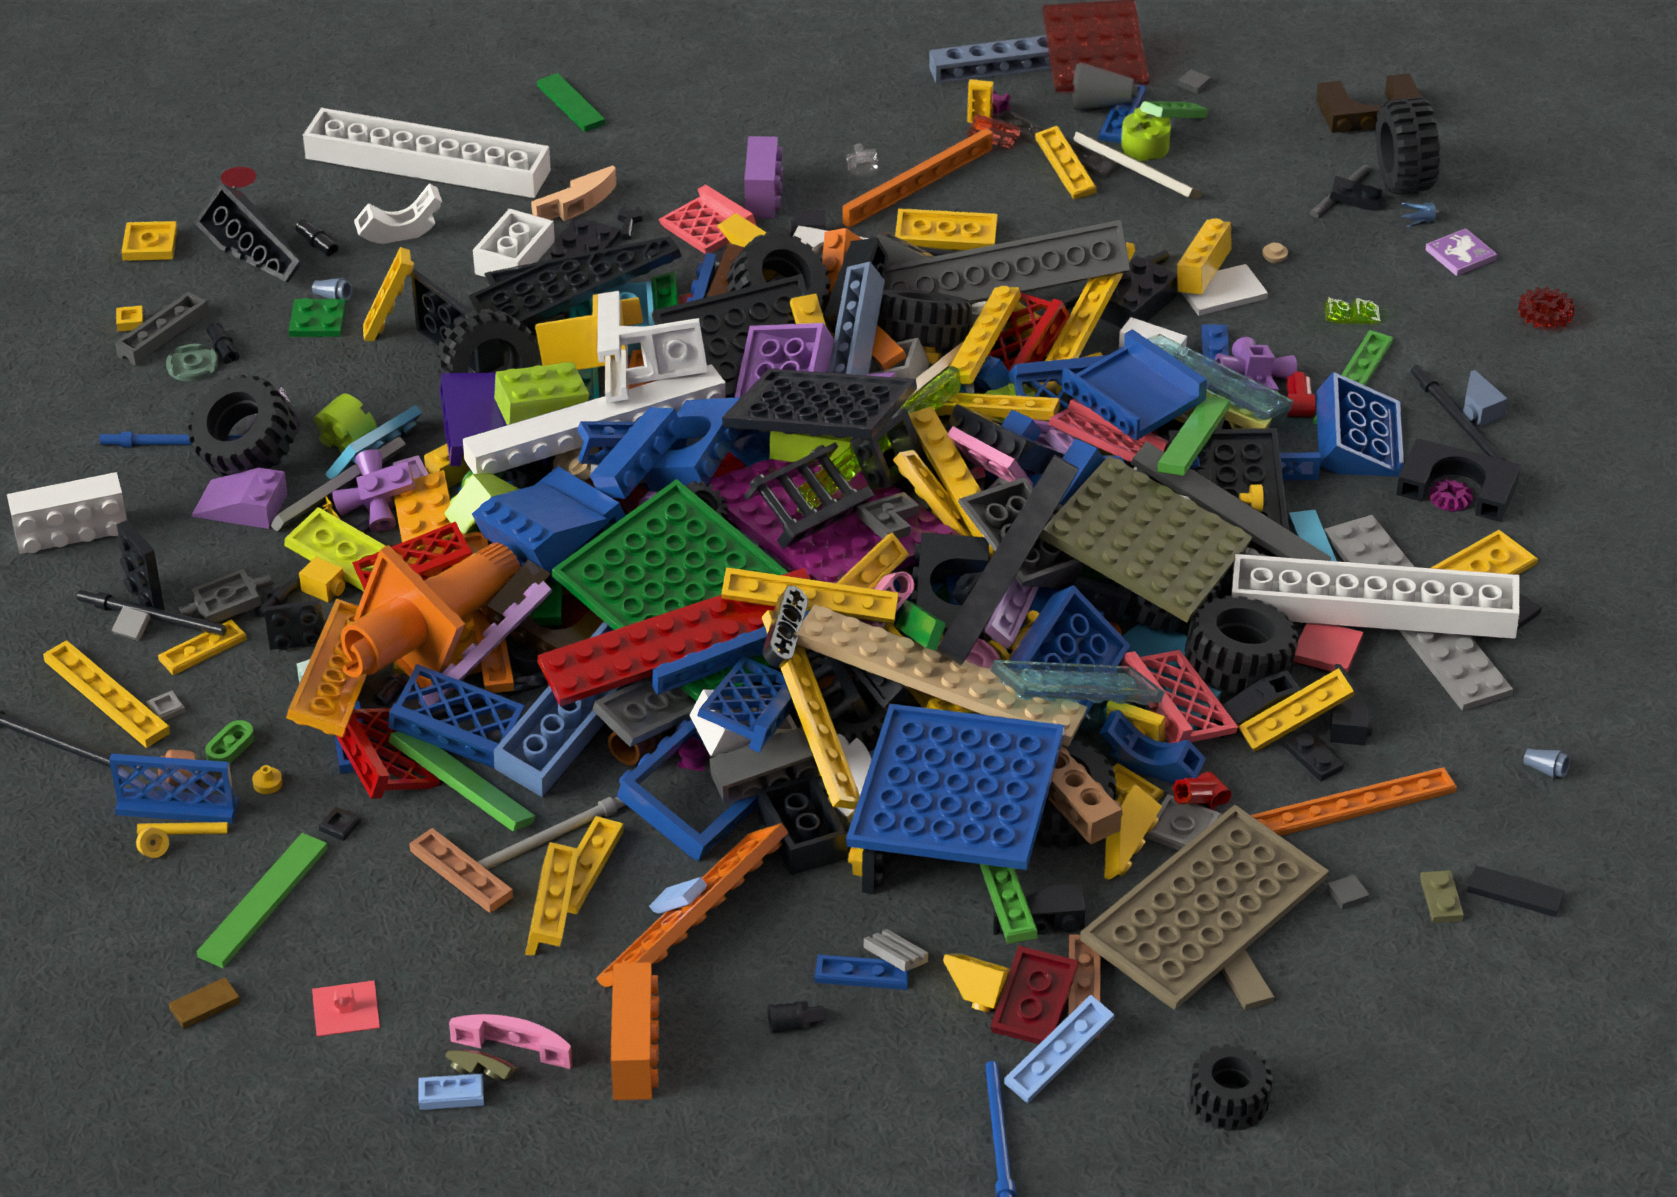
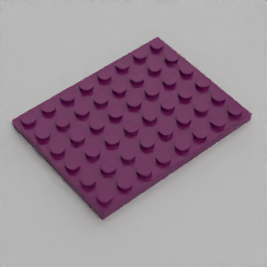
[706,457,960,583]

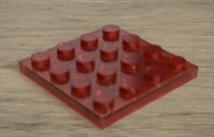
[1042,0,1149,92]

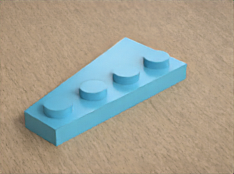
[325,405,422,479]

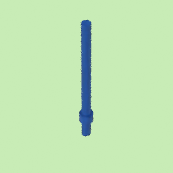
[100,432,244,447]
[985,1061,1016,1197]

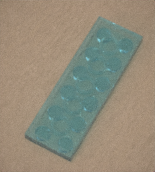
[1147,334,1294,420]
[990,660,1165,705]

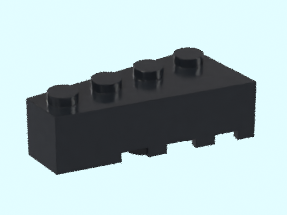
[823,238,889,335]

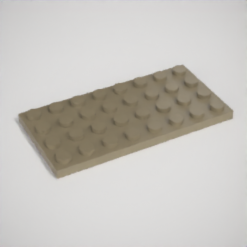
[1079,805,1329,1010]

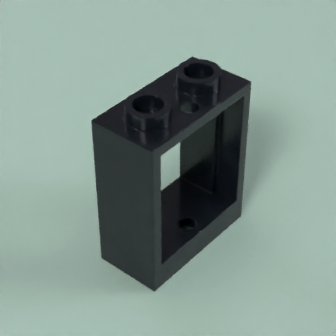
[850,408,926,490]

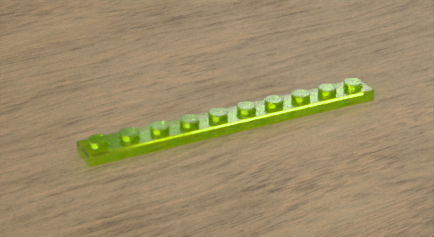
[797,366,961,513]

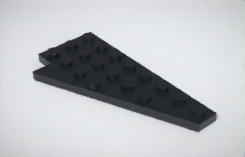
[469,236,682,340]

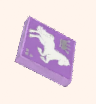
[1426,229,1497,276]

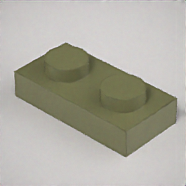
[1420,870,1464,923]

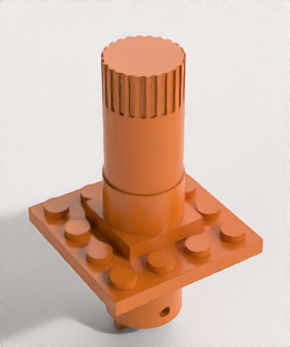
[341,542,521,689]

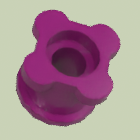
[992,90,1011,120]
[677,737,710,771]

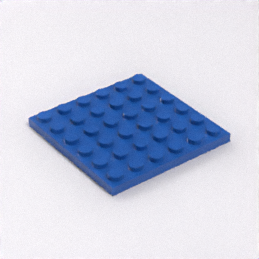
[846,704,1065,870]

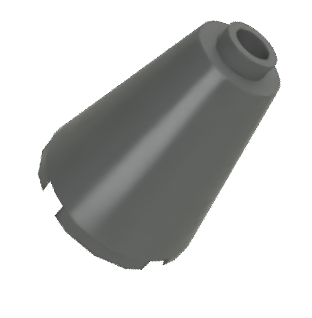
[1072,63,1139,110]

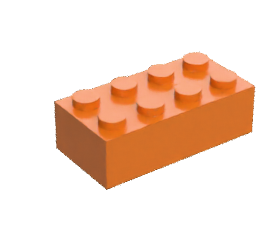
[611,962,659,1100]

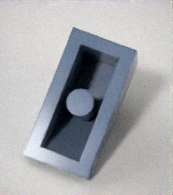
[1463,370,1508,427]

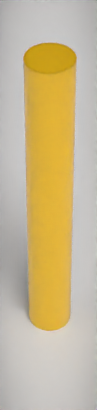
[137,822,228,835]

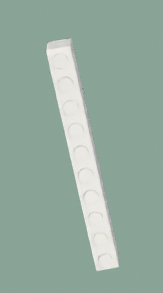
[463,364,726,474]

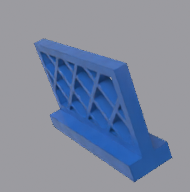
[1008,355,1108,409]
[697,656,795,753]
[388,664,524,768]
[109,754,239,824]

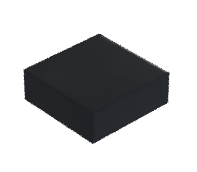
[319,807,361,841]

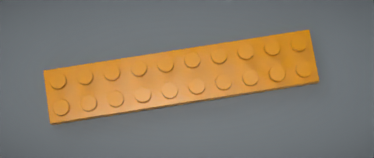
[394,470,481,676]

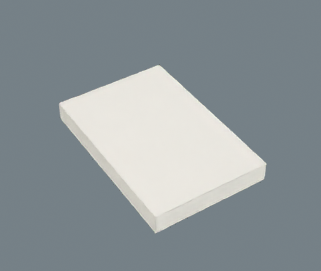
[1181,264,1268,316]

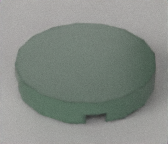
[166,344,219,381]

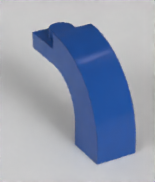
[1099,710,1206,784]

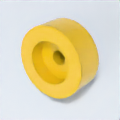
[1239,485,1264,512]
[252,765,283,794]
[136,827,169,858]

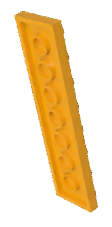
[286,599,367,737]

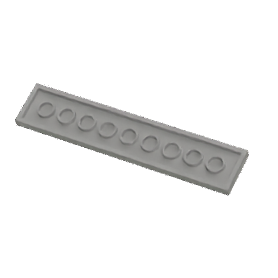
[1324,515,1513,711]

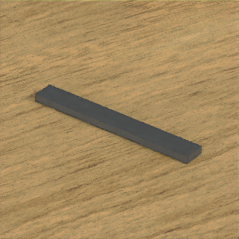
[1131,442,1332,561]

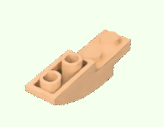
[532,165,616,221]

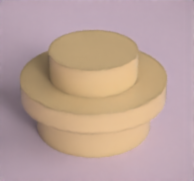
[1263,243,1288,263]

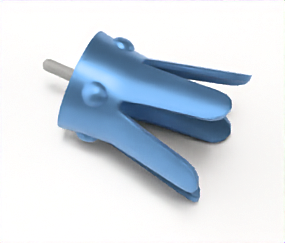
[1401,202,1439,227]

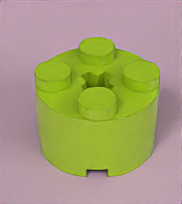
[1121,108,1171,161]
[313,393,377,454]

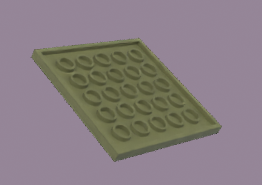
[1039,455,1252,622]

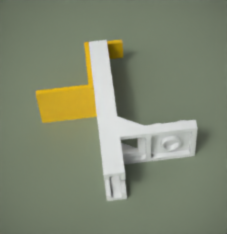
[535,291,708,403]

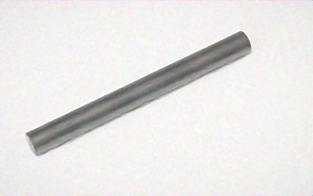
[1310,164,1370,218]

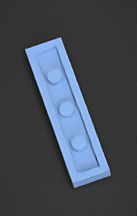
[1004,995,1114,1103]

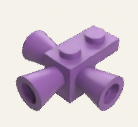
[1214,337,1297,400]
[333,449,416,532]

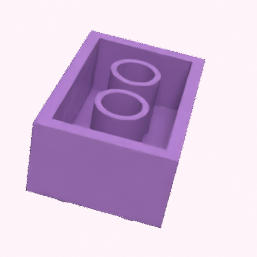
[744,136,783,218]

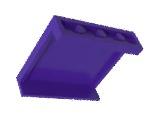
[440,373,548,466]

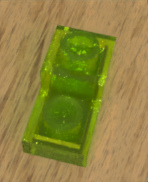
[1323,297,1380,324]

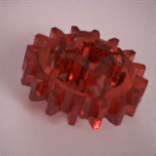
[1518,286,1575,330]

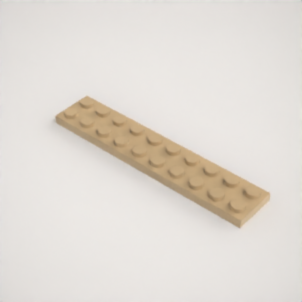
[794,604,1087,746]

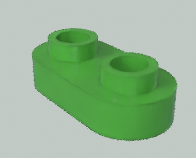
[205,720,254,764]

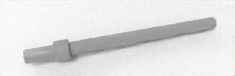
[477,797,626,870]

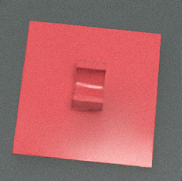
[312,981,380,1037]

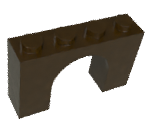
[1316,73,1422,133]
[487,560,604,655]

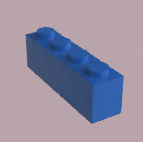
[590,407,684,499]

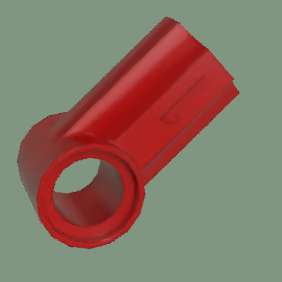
[1286,372,1315,418]
[1172,772,1232,810]

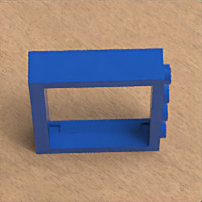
[617,719,758,861]

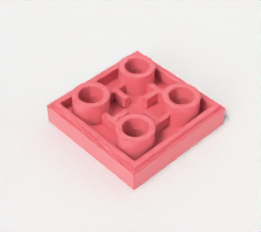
[1294,623,1363,673]

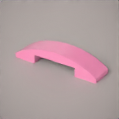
[449,1014,572,1069]

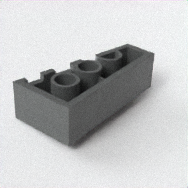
[710,726,822,803]

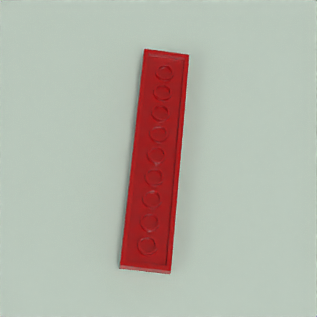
[538,568,811,706]

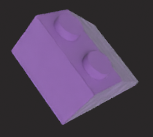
[192,468,287,529]

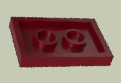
[990,945,1079,1044]

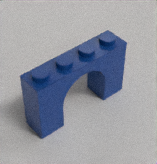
[644,397,742,490]
[984,410,1105,506]

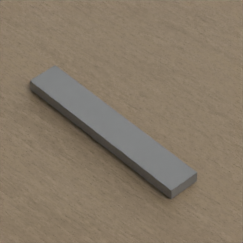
[271,437,405,532]

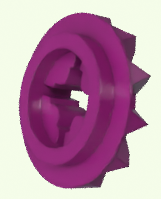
[1429,478,1473,511]

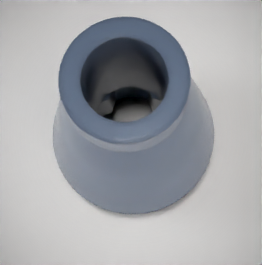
[312,278,352,301]
[1523,748,1570,779]

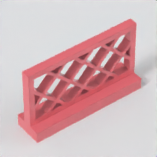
[659,185,757,254]
[1048,398,1169,462]
[1121,650,1238,743]

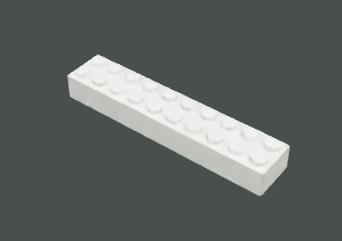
[303,108,551,198]
[1232,554,1519,639]

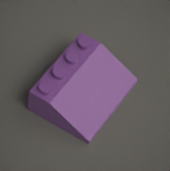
[734,323,834,398]

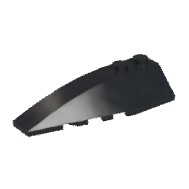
[194,183,303,282]

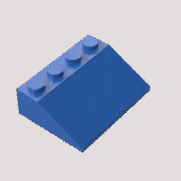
[1316,372,1404,477]
[471,483,609,572]
[1001,585,1131,721]

